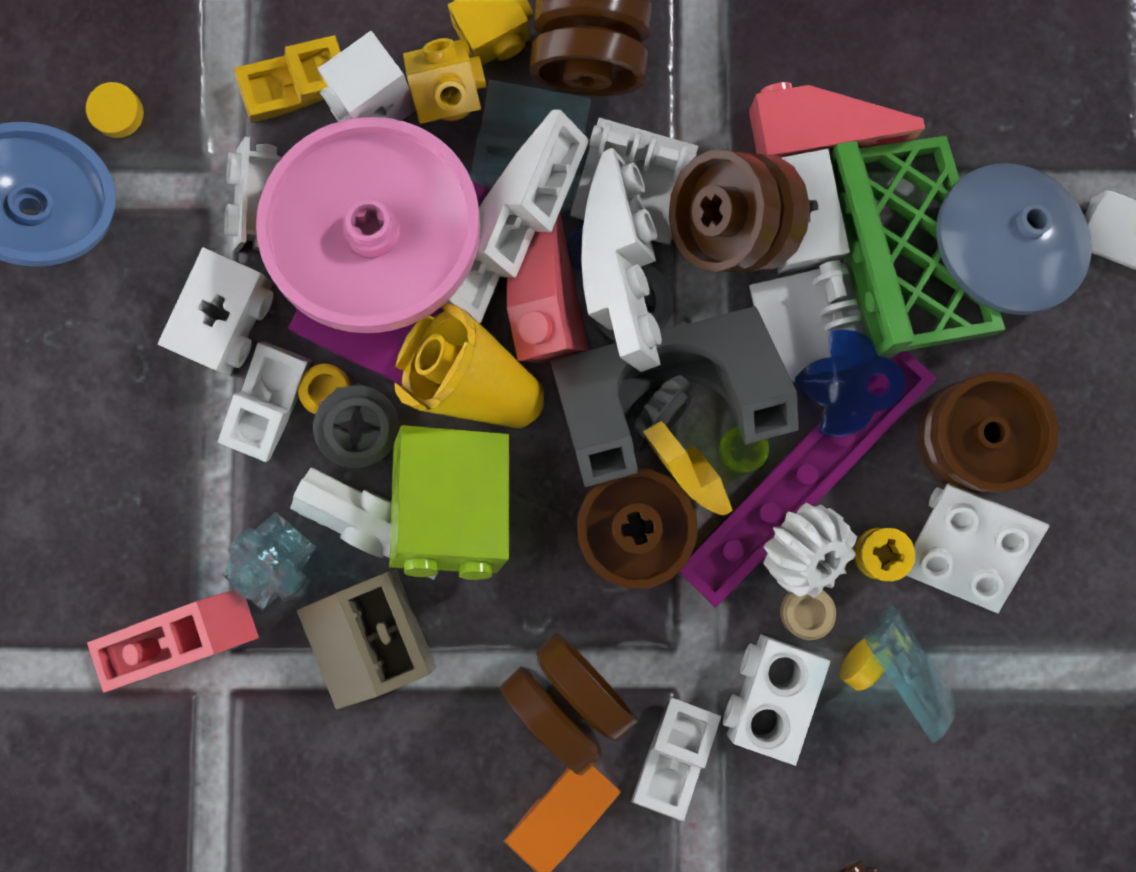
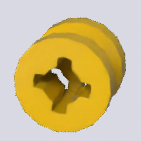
[853,527,915,582]

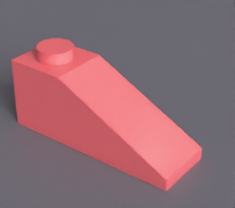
[749,82,925,158]
[507,212,589,364]
[87,587,259,693]

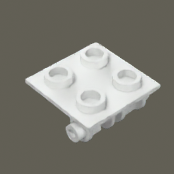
[570,118,698,245]
[749,260,876,382]
[906,483,1049,613]

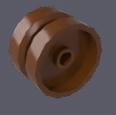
[530,0,652,96]
[668,149,810,272]
[917,372,1059,494]
[577,469,697,589]
[500,632,638,776]

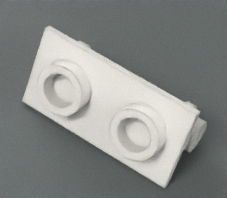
[224,137,282,252]

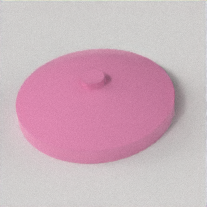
[256,117,481,333]

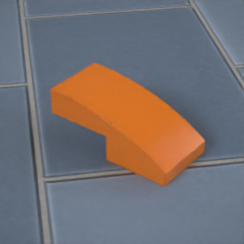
[503,766,621,872]

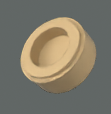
[780,590,836,640]

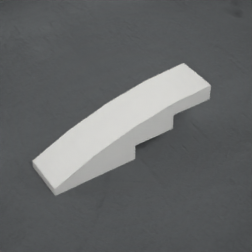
[445,110,589,323]

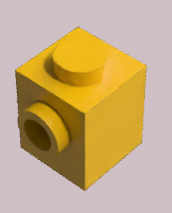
[448,0,534,65]

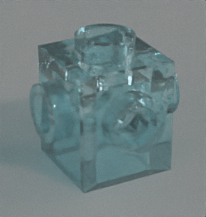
[222,512,316,611]

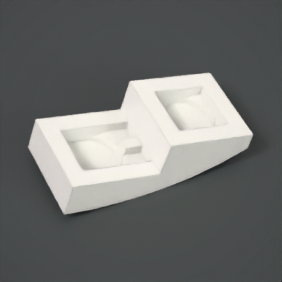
[217,341,312,462]
[631,697,721,821]

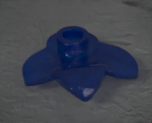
[794,329,905,437]

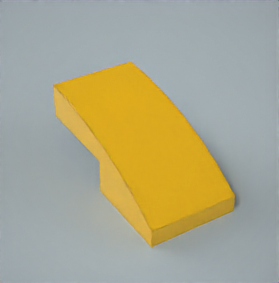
[234,35,341,123]
[643,421,733,516]

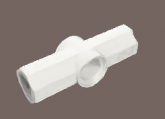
[290,468,440,580]

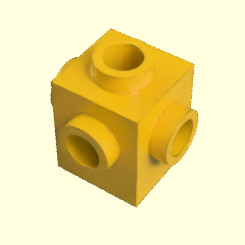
[403,38,487,124]

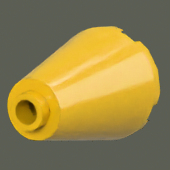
[394,303,544,429]

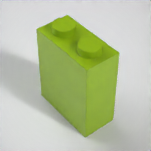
[389,425,509,580]

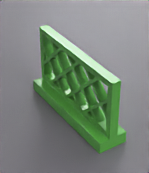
[829,136,1006,361]

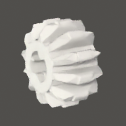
[763,503,857,597]

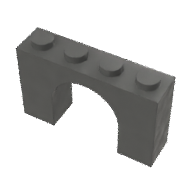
[550,306,799,487]

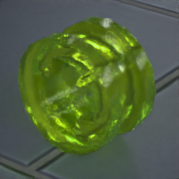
[718,426,769,473]

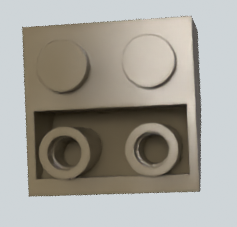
[297,569,436,710]

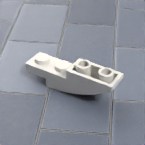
[582,148,662,372]

